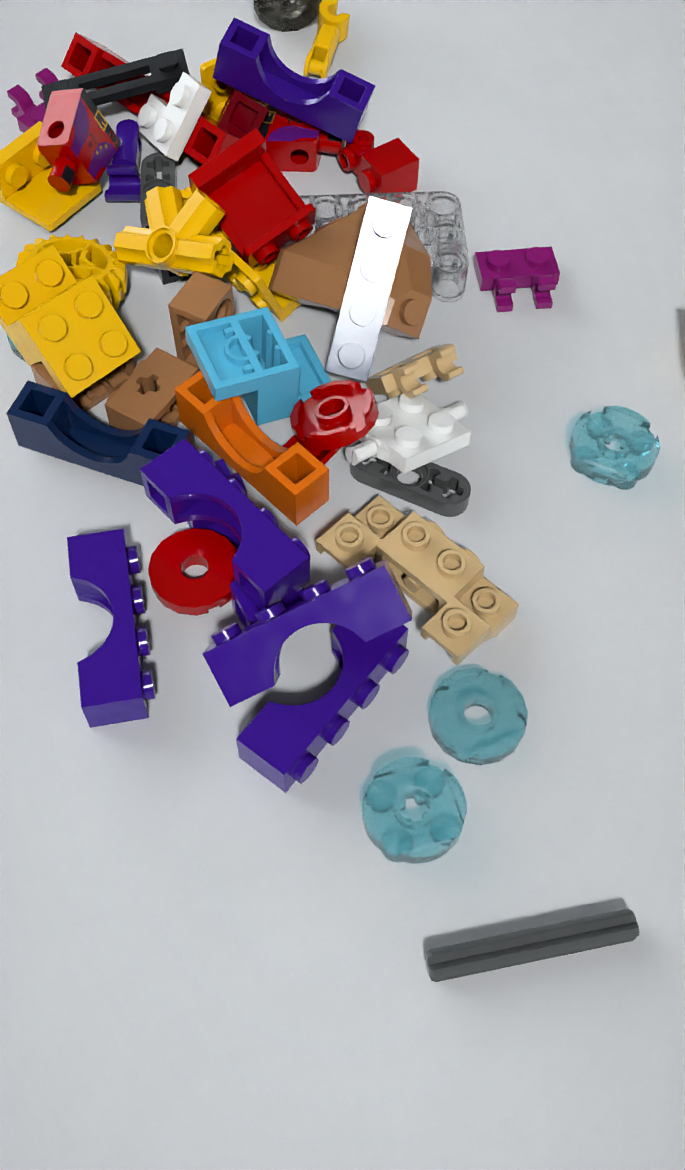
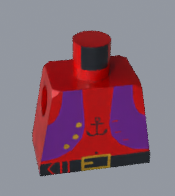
[37,88,121,192]
[259,104,345,172]

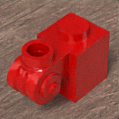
[338,130,420,201]

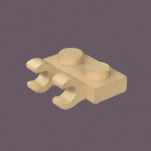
[366,343,464,399]

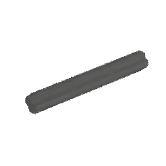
[425,909,639,982]

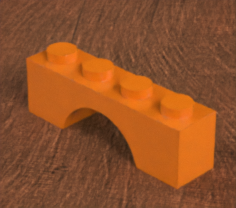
[174,370,329,526]

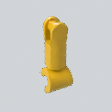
[304,0,350,79]

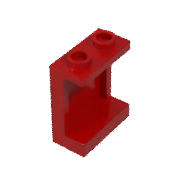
[188,128,316,268]

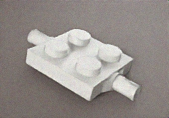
[345,393,471,474]

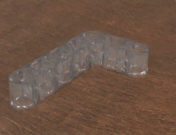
[279,191,469,302]

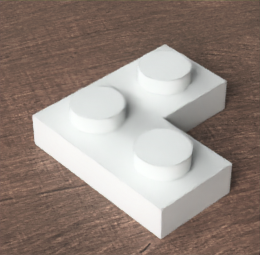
[137,72,212,162]

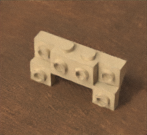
[316,495,519,666]

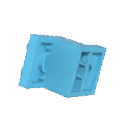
[185,307,331,426]

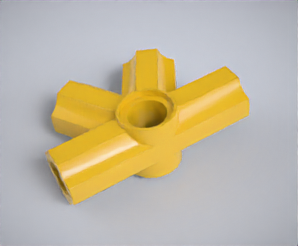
[113,186,234,278]

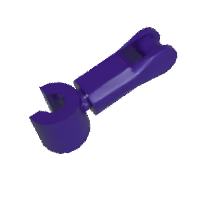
[104,119,142,202]

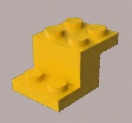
[0,244,141,398]

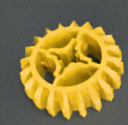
[16,234,127,309]

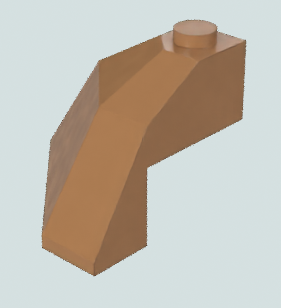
[268,202,432,339]

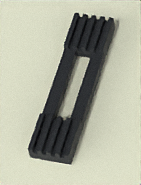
[41,48,190,110]

